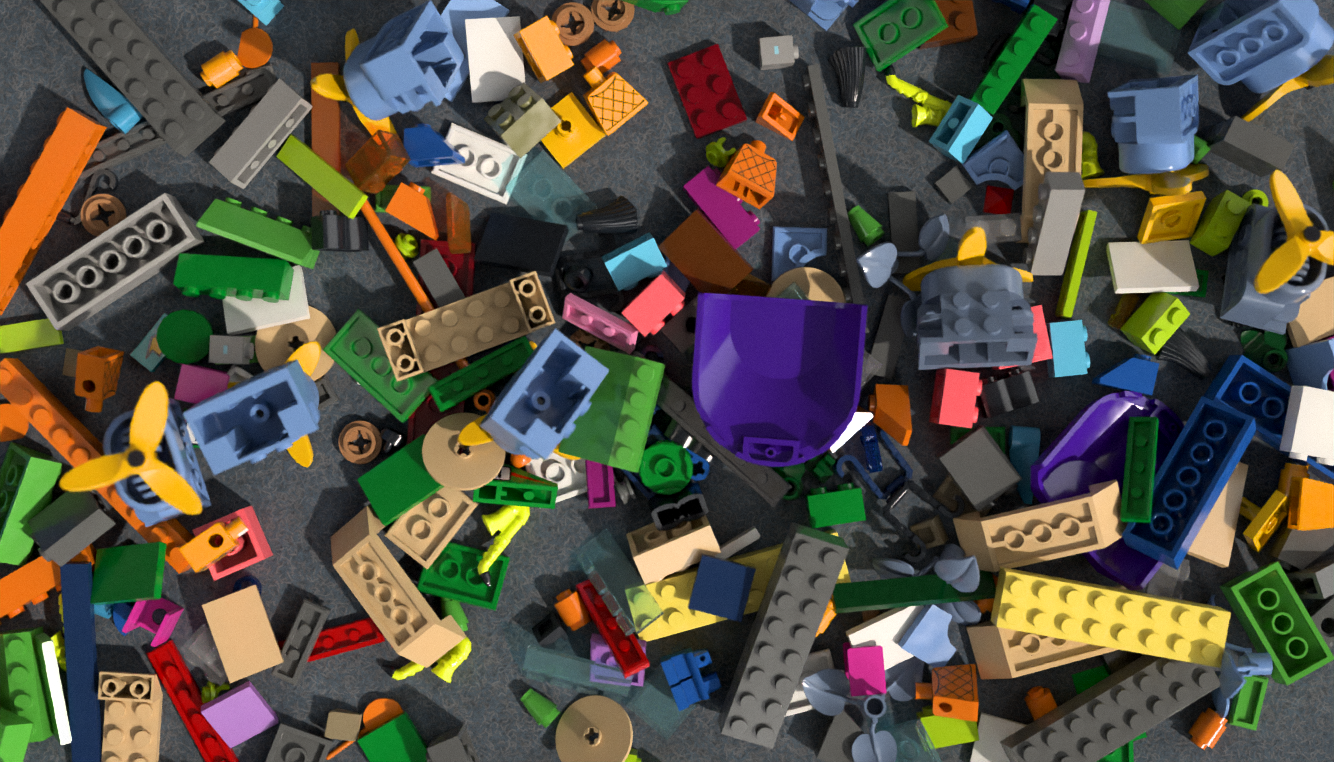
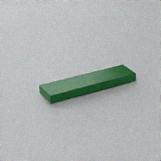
[427,335,533,412]
[1120,417,1159,523]

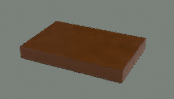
[658,209,753,294]

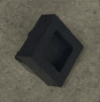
[531,612,568,650]

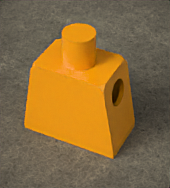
[1287,476,1334,531]

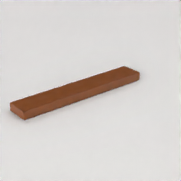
[311,62,341,216]

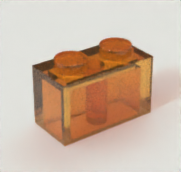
[345,129,411,194]

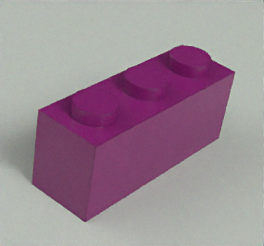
[683,166,760,250]

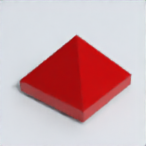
[983,185,1014,216]

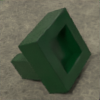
[805,450,836,484]

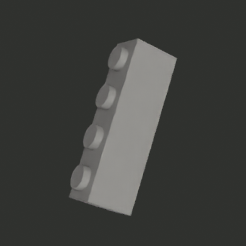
[209,78,313,189]
[1023,172,1085,275]

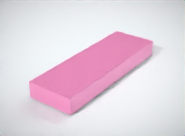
[562,293,638,354]

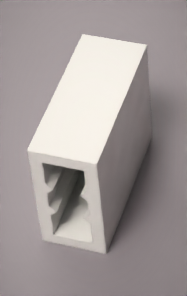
[1280,386,1334,466]

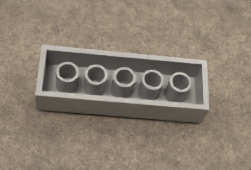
[26,193,205,331]

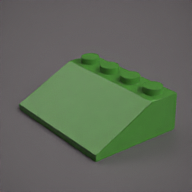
[559,346,665,472]

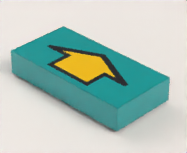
[130,313,169,372]

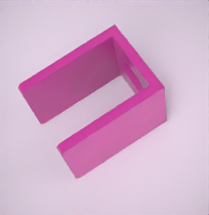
[174,364,230,404]
[122,597,184,647]
[843,642,887,697]

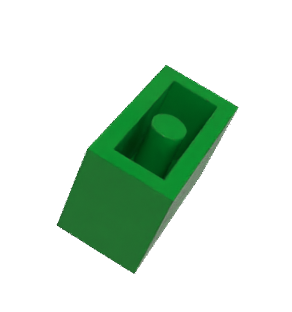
[805,482,866,529]

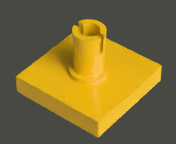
[541,92,605,169]
[1137,191,1206,244]
[1239,490,1289,553]

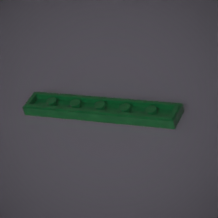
[831,570,996,613]

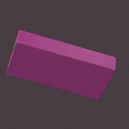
[585,459,616,509]

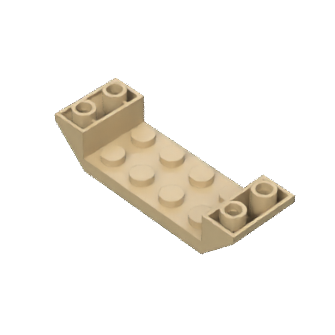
[1016,79,1084,243]
[377,271,555,381]
[953,480,1128,572]
[331,505,467,668]
[966,585,1126,679]
[98,671,163,762]

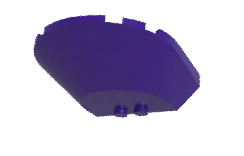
[692,293,867,467]
[1031,391,1184,591]

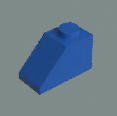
[403,124,465,168]
[1092,354,1159,395]

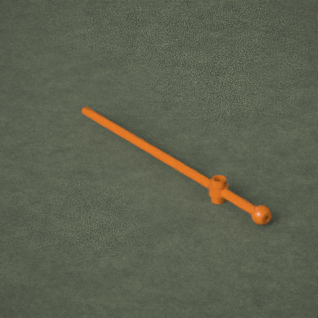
[355,185,531,468]

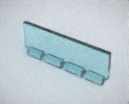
[576,529,664,636]
[522,644,634,703]

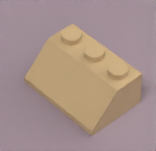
[626,515,721,584]

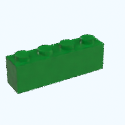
[969,4,1058,115]
[173,253,294,303]

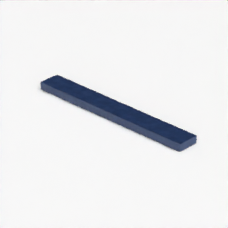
[60,561,102,762]

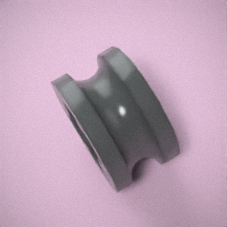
[614,476,637,504]

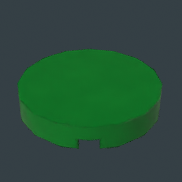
[156,309,214,364]
[639,440,693,495]

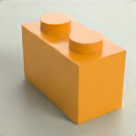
[513,16,574,83]

